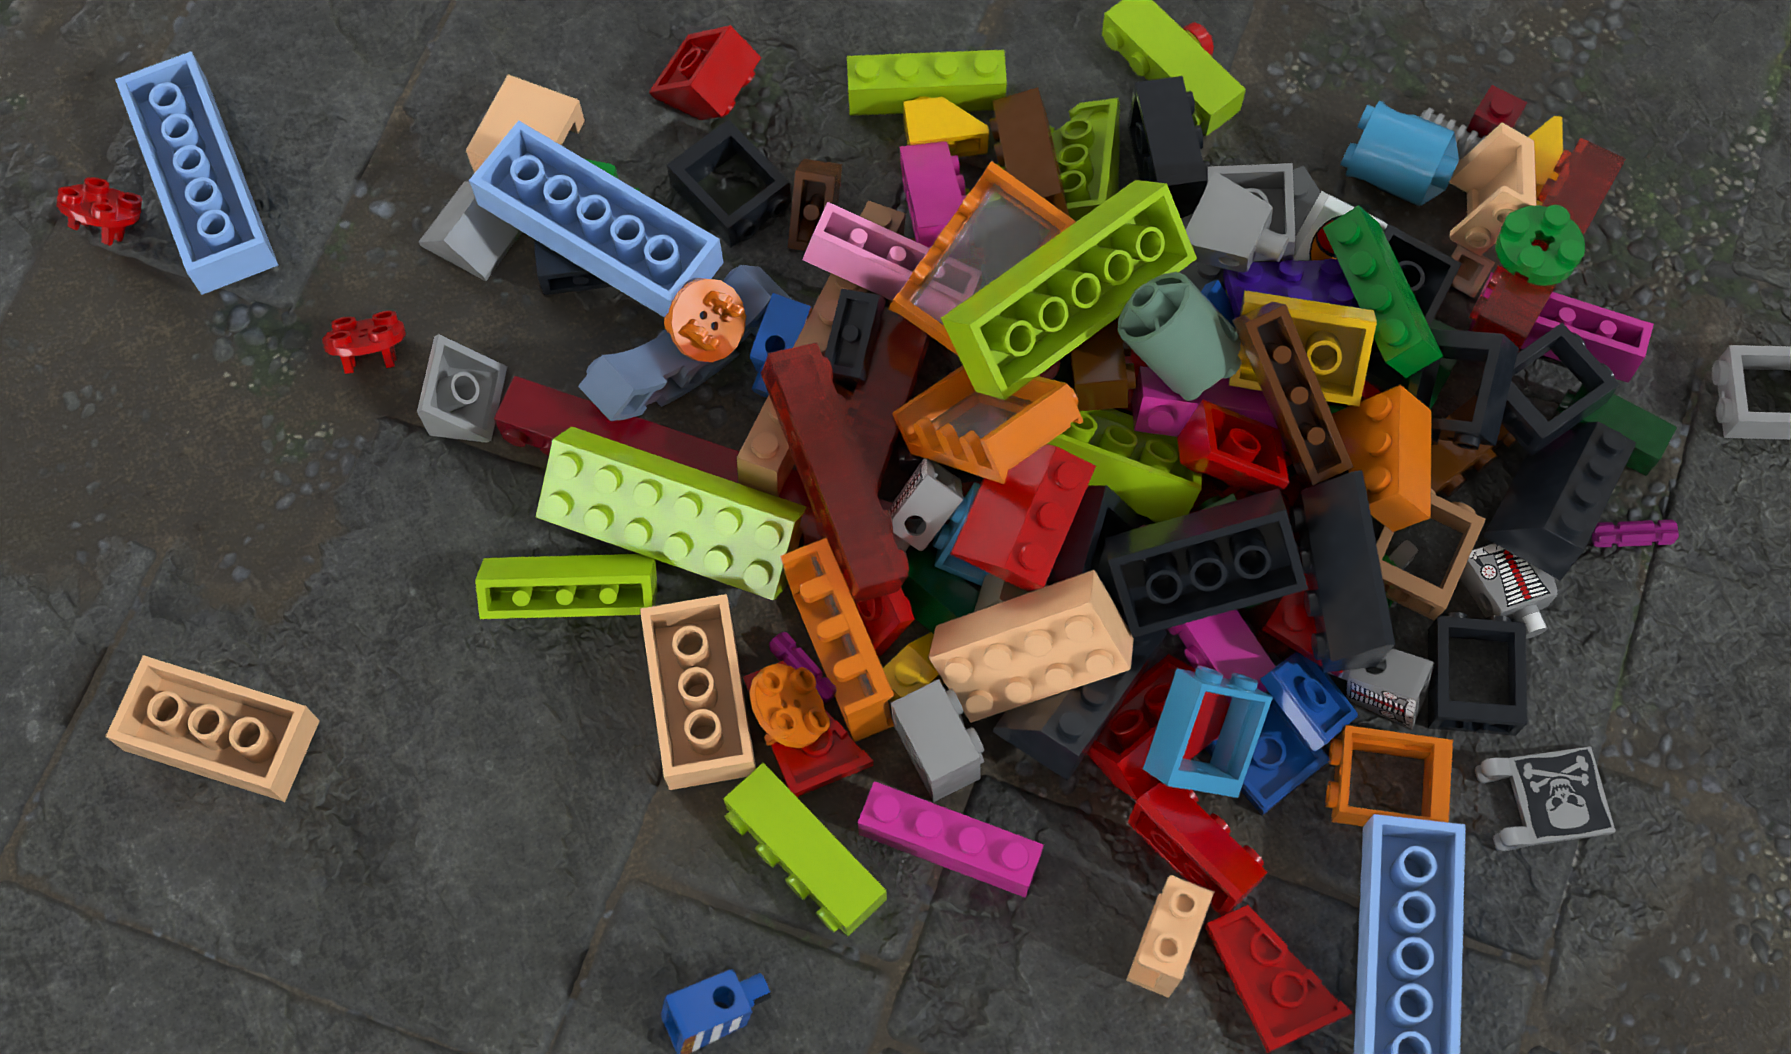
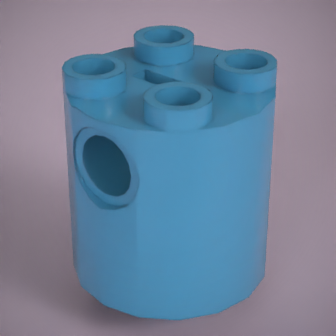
[1340,100,1459,206]

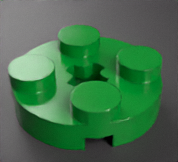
[1495,205,1585,286]

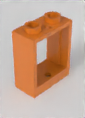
[1325,725,1453,826]

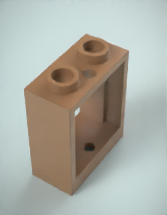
[1375,489,1486,620]

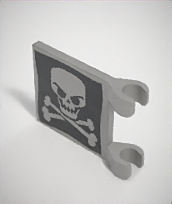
[1475,746,1616,852]

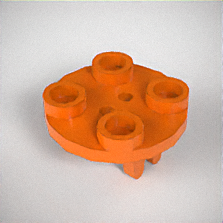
[664,278,746,362]
[749,663,830,748]

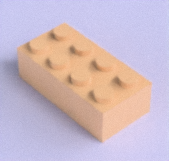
[929,570,1133,722]
[640,594,756,790]
[106,655,319,802]

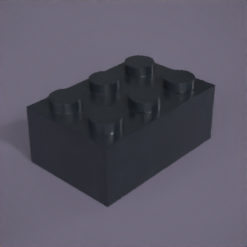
[1128,76,1211,219]

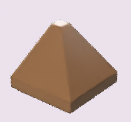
[1451,244,1495,298]

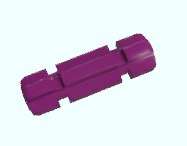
[1591,519,1679,547]
[769,632,837,705]

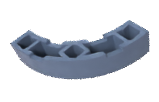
[578,265,791,421]

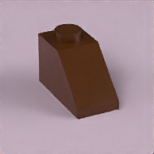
[788,159,843,251]

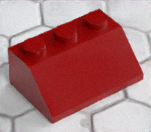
[950,444,1096,592]
[1087,654,1230,801]
[1127,782,1268,916]

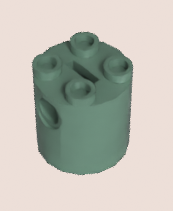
[1118,272,1241,401]

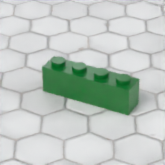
[1323,205,1443,378]

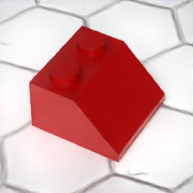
[649,25,762,120]
[1177,399,1289,493]

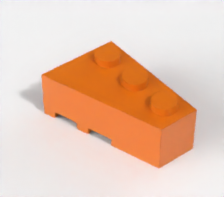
[1332,385,1431,532]

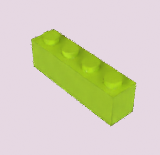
[1102,0,1246,136]
[847,50,1007,116]
[475,554,658,619]
[724,763,887,937]

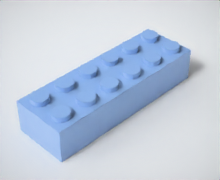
[115,52,278,295]
[469,120,724,317]
[1354,814,1465,1054]

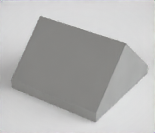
[419,181,522,281]
[417,334,507,442]

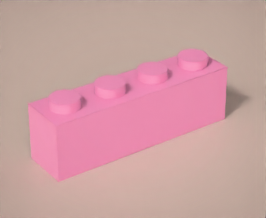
[802,202,982,324]

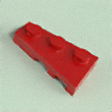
[743,661,874,797]
[1205,905,1353,1053]

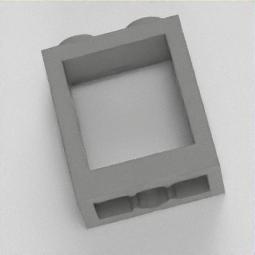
[1712,345,1791,440]

